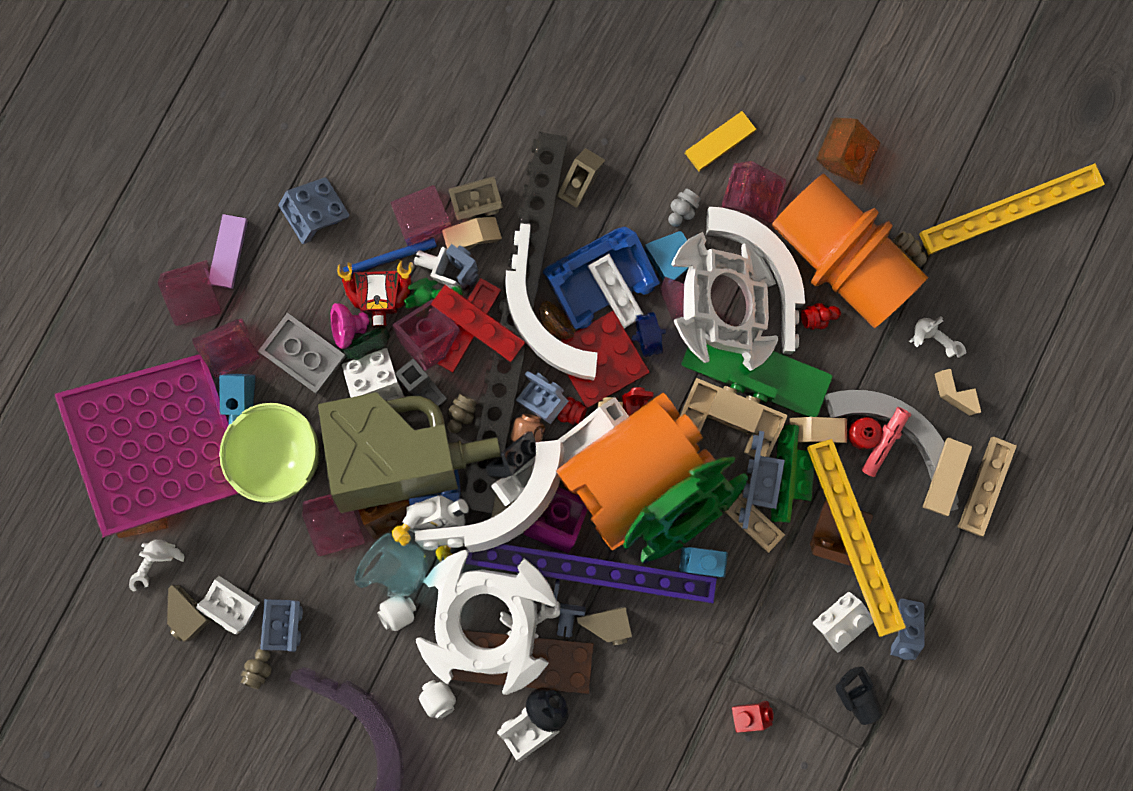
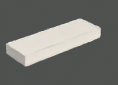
[588,254,645,328]

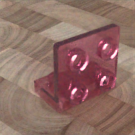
[721,161,786,223]
[391,185,451,246]
[157,260,221,326]
[302,494,364,556]

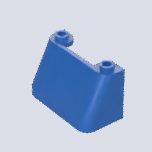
[543,227,660,330]

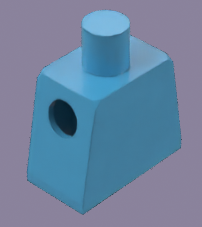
[644,231,705,288]
[219,374,256,425]
[679,547,728,577]

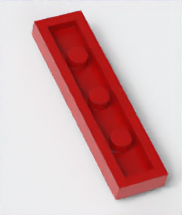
[432,278,502,373]
[431,284,526,362]

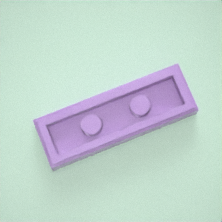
[208,214,248,289]

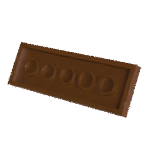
[451,630,593,694]

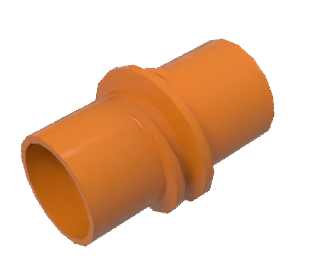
[772,173,928,328]

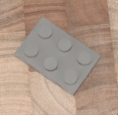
[258,313,346,395]

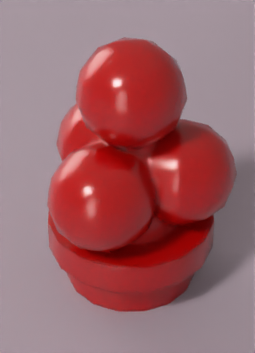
[801,303,841,330]
[557,397,587,425]

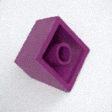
[524,487,588,554]

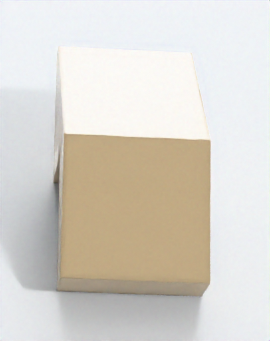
[442,217,502,250]
[935,369,981,416]
[790,417,847,443]

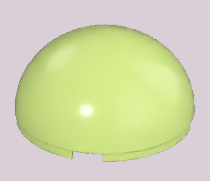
[220,403,319,502]

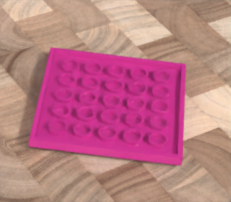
[55,353,240,538]

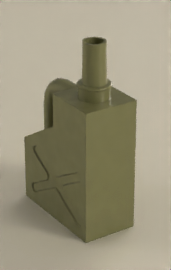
[318,392,501,513]

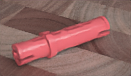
[861,407,911,477]

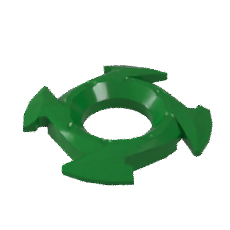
[623,457,749,563]

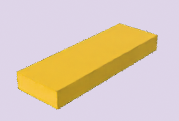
[685,111,756,172]

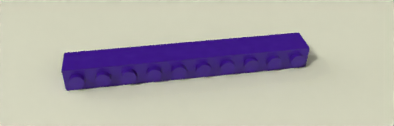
[466,544,717,603]

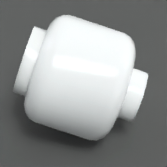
[377,594,416,631]
[419,680,456,720]

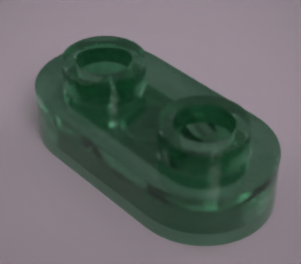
[343,327,391,360]

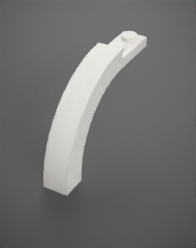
[706,207,805,355]
[506,224,597,380]
[415,440,564,552]

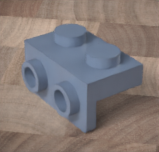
[446,244,479,290]
[516,371,569,424]
[260,599,303,652]

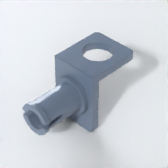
[552,579,586,637]

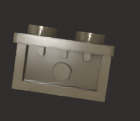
[448,176,503,222]

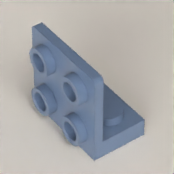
[279,178,349,244]

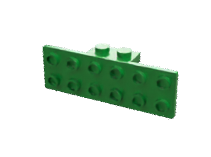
[681,344,832,417]

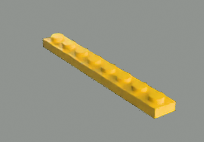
[919,163,1105,255]
[807,439,906,637]

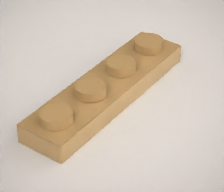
[958,437,1016,537]

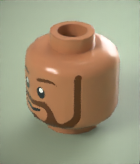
[511,414,545,442]

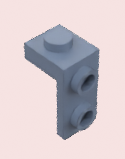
[891,599,924,660]

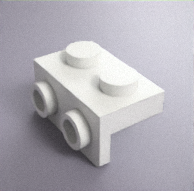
[196,576,260,635]
[813,592,874,653]
[497,707,559,762]

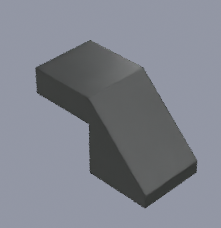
[395,358,448,408]

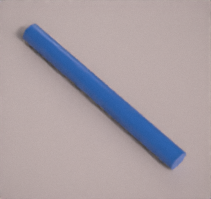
[343,238,437,275]

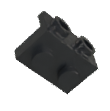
[486,431,536,478]

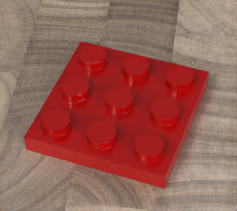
[561,311,650,409]

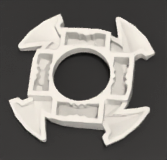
[672,232,778,371]
[416,549,557,695]

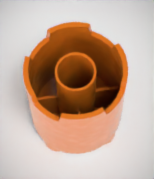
[556,393,723,551]

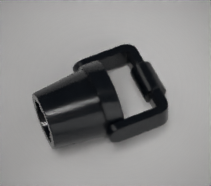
[836,666,883,725]

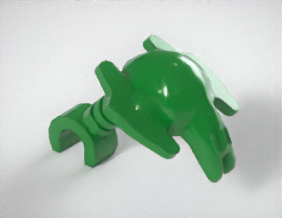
[404,278,463,316]

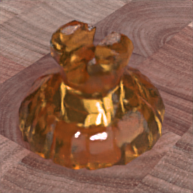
[539,300,575,340]

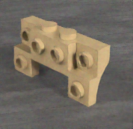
[680,378,788,458]

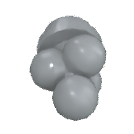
[668,189,701,227]

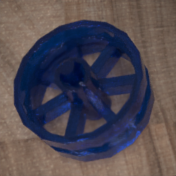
[632,312,666,358]

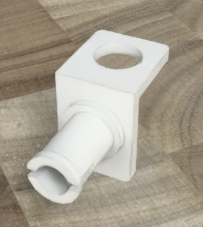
[414,247,462,288]

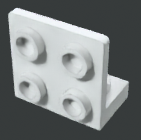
[342,348,405,401]

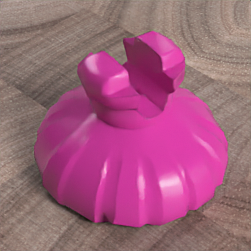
[330,303,370,349]

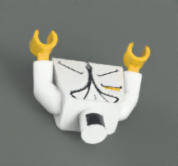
[392,496,468,562]

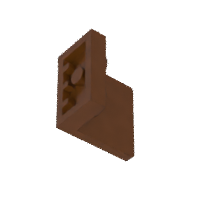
[358,499,410,540]
[810,500,873,566]

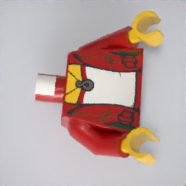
[337,261,414,327]

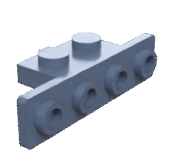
[738,431,785,529]

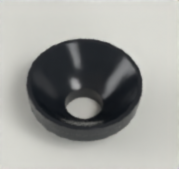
[526,687,569,732]

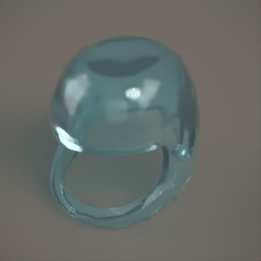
[354,533,428,598]

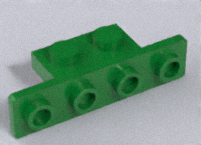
[771,425,814,523]

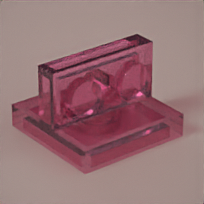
[192,318,260,378]

